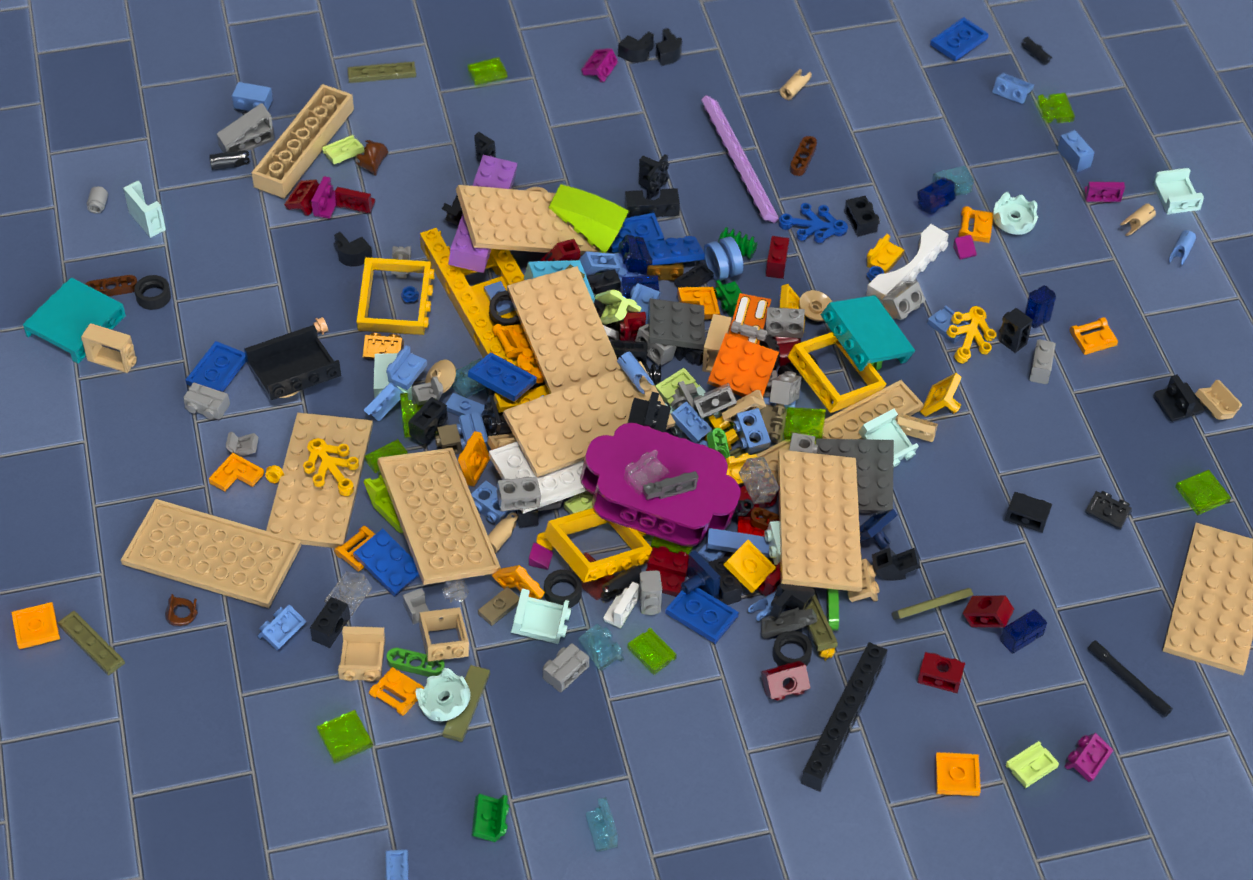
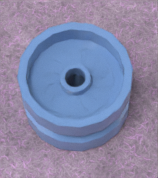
[704,237,743,281]

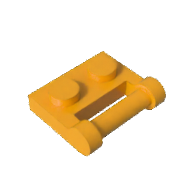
[958,206,993,243]
[1070,317,1118,355]
[492,324,531,358]
[334,526,375,572]
[369,667,425,716]

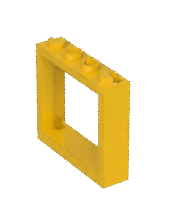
[357,257,435,335]
[787,332,887,413]
[544,508,652,583]

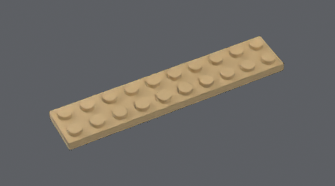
[751,380,924,487]

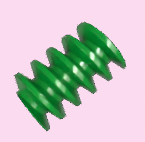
[718,227,758,259]

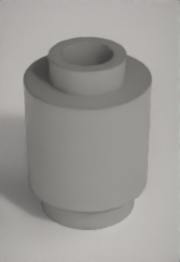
[87,186,108,214]

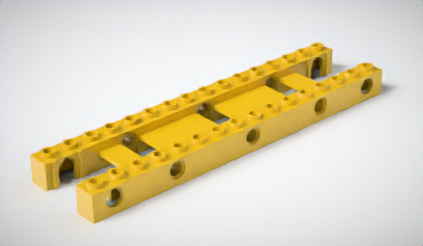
[420,228,550,405]

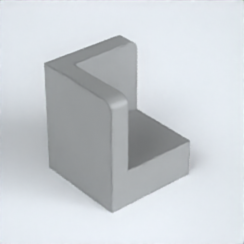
[403,588,429,625]

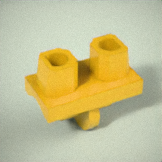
[704,415,739,451]

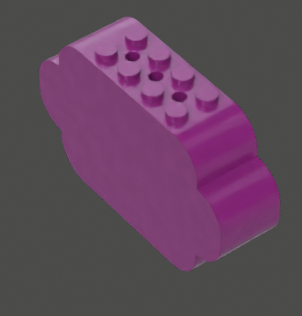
[580,423,740,547]

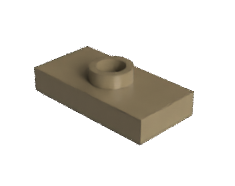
[478,587,520,626]

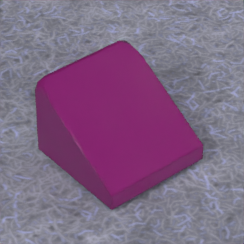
[953,235,977,259]
[529,543,553,570]

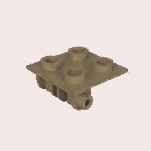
[746,403,788,444]

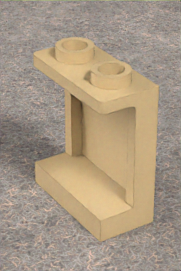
[338,626,386,682]

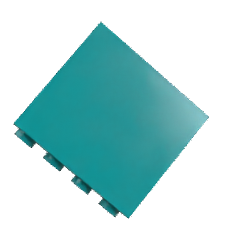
[23,277,126,364]
[821,295,915,372]

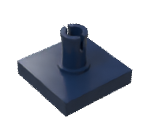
[859,509,898,549]
[681,550,721,599]

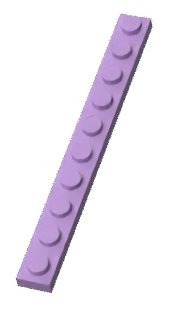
[701,95,779,223]

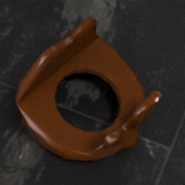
[165,594,197,626]

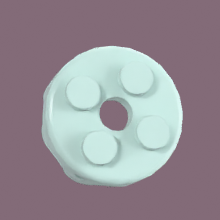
[993,192,1038,235]
[416,668,471,722]

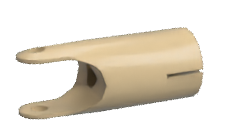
[780,69,812,100]
[1120,204,1156,236]
[488,512,518,553]

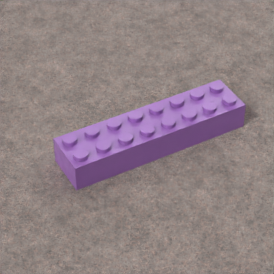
[448,155,518,273]

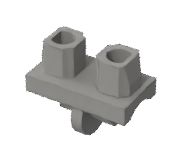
[391,246,411,279]
[671,381,698,413]

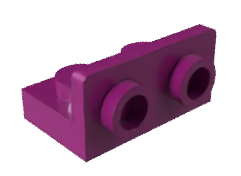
[581,48,618,82]
[311,176,336,219]
[1084,182,1125,202]
[1064,733,1113,782]

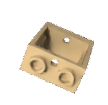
[702,314,732,373]
[81,323,137,373]
[419,607,469,662]

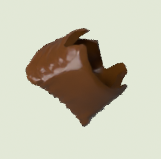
[356,140,388,176]

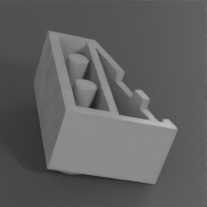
[217,103,275,153]

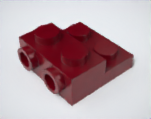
[646,546,689,597]

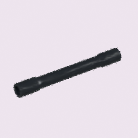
[1088,640,1173,717]

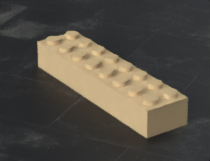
[252,84,354,198]

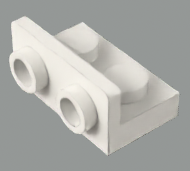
[604,582,640,628]

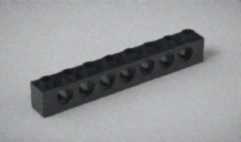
[801,642,888,792]

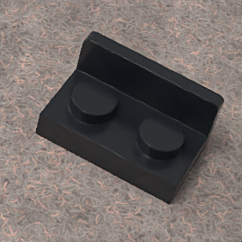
[474,132,496,162]
[1085,491,1132,530]

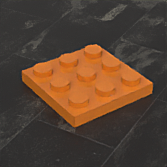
[707,333,779,397]

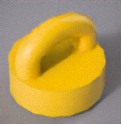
[536,532,554,551]

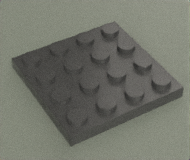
[816,439,894,513]

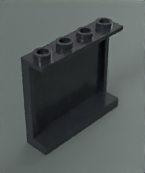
[244,325,341,400]

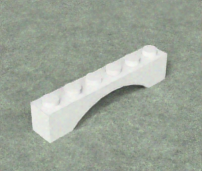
[866,224,948,306]

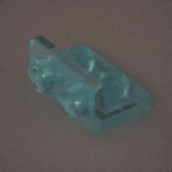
[452,358,486,398]
[578,624,625,671]
[586,797,618,852]

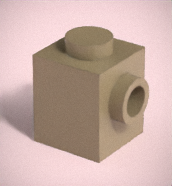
[435,424,462,454]

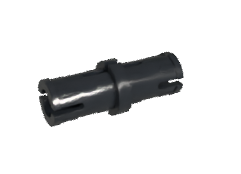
[1021,37,1052,65]
[733,499,754,517]

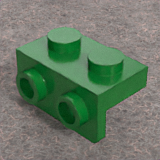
[472,794,509,842]

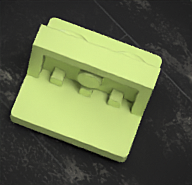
[595,289,641,325]

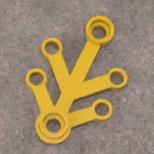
[946,306,996,363]
[303,438,359,496]

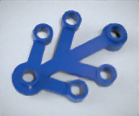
[779,203,848,243]

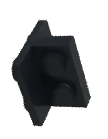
[639,154,669,200]
[1154,374,1205,422]
[628,391,671,432]
[482,395,512,437]

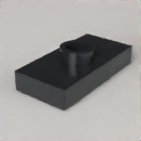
[674,263,714,288]

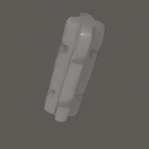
[731,321,767,341]

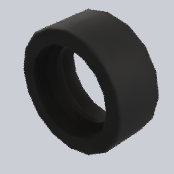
[134,275,171,310]
[489,291,520,326]
[544,569,582,608]
[773,631,813,667]

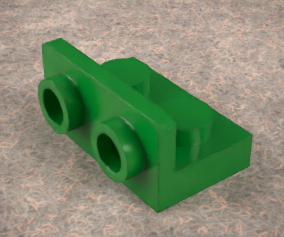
[714,280,742,317]

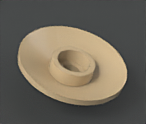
[799,290,832,321]
[425,360,456,394]

